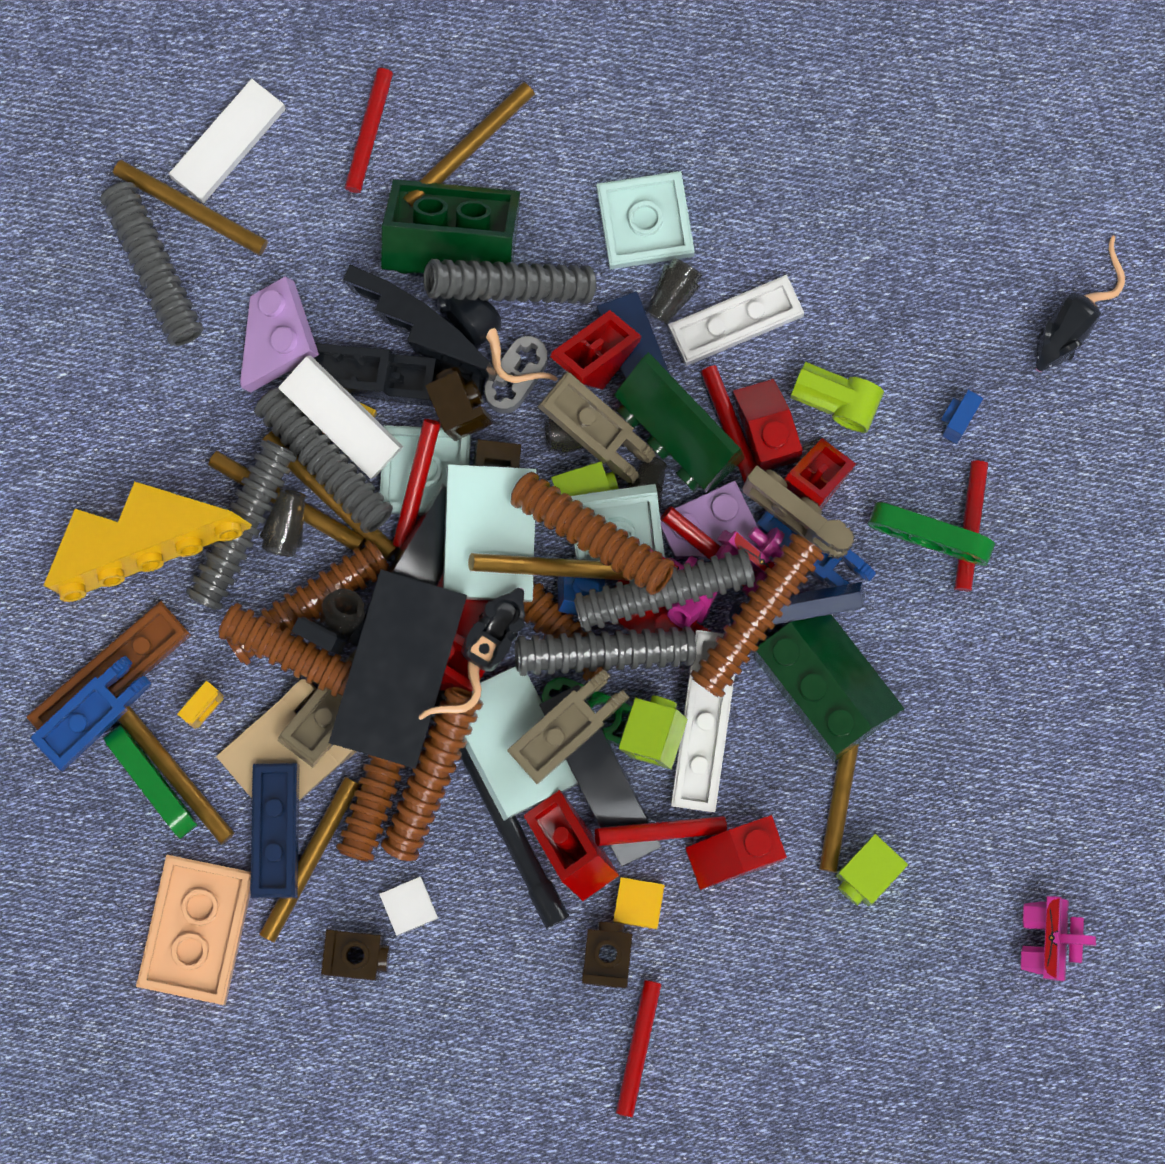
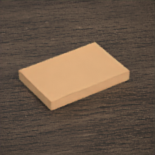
[136,854,251,1005]

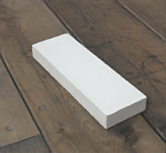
[169,79,286,204]
[668,275,804,367]
[278,355,404,479]

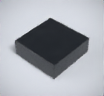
[292,617,347,654]

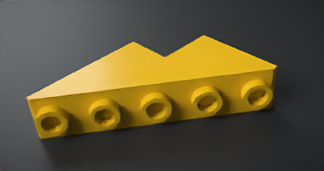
[43,481,252,602]

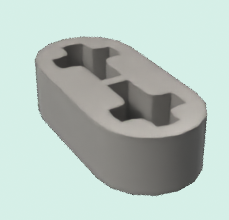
[485,336,548,414]

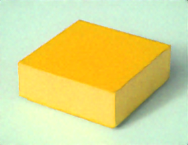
[177,680,224,729]
[613,877,665,930]

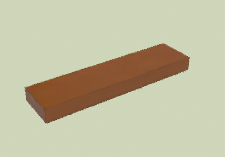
[26,601,191,730]

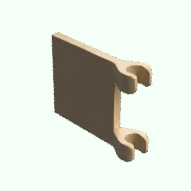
[216,679,357,801]

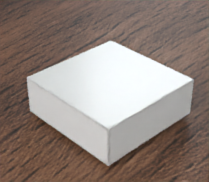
[379,877,439,936]

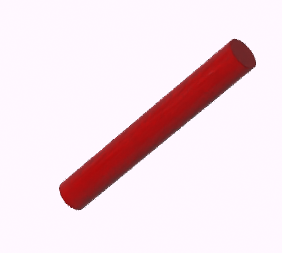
[344,68,393,193]
[700,365,756,483]
[393,419,441,548]
[954,460,988,592]
[660,506,746,587]
[594,816,727,846]
[615,980,662,1118]

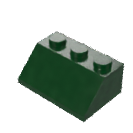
[381,179,521,274]
[614,352,745,494]
[754,614,905,762]

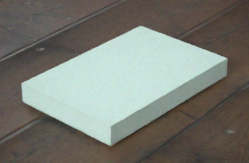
[443,464,536,602]
[445,666,578,821]

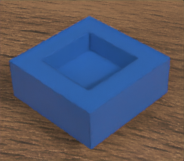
[941,389,983,444]
[558,576,605,616]

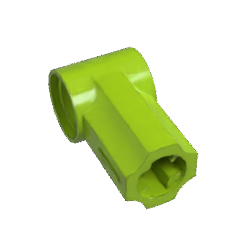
[790,362,884,433]

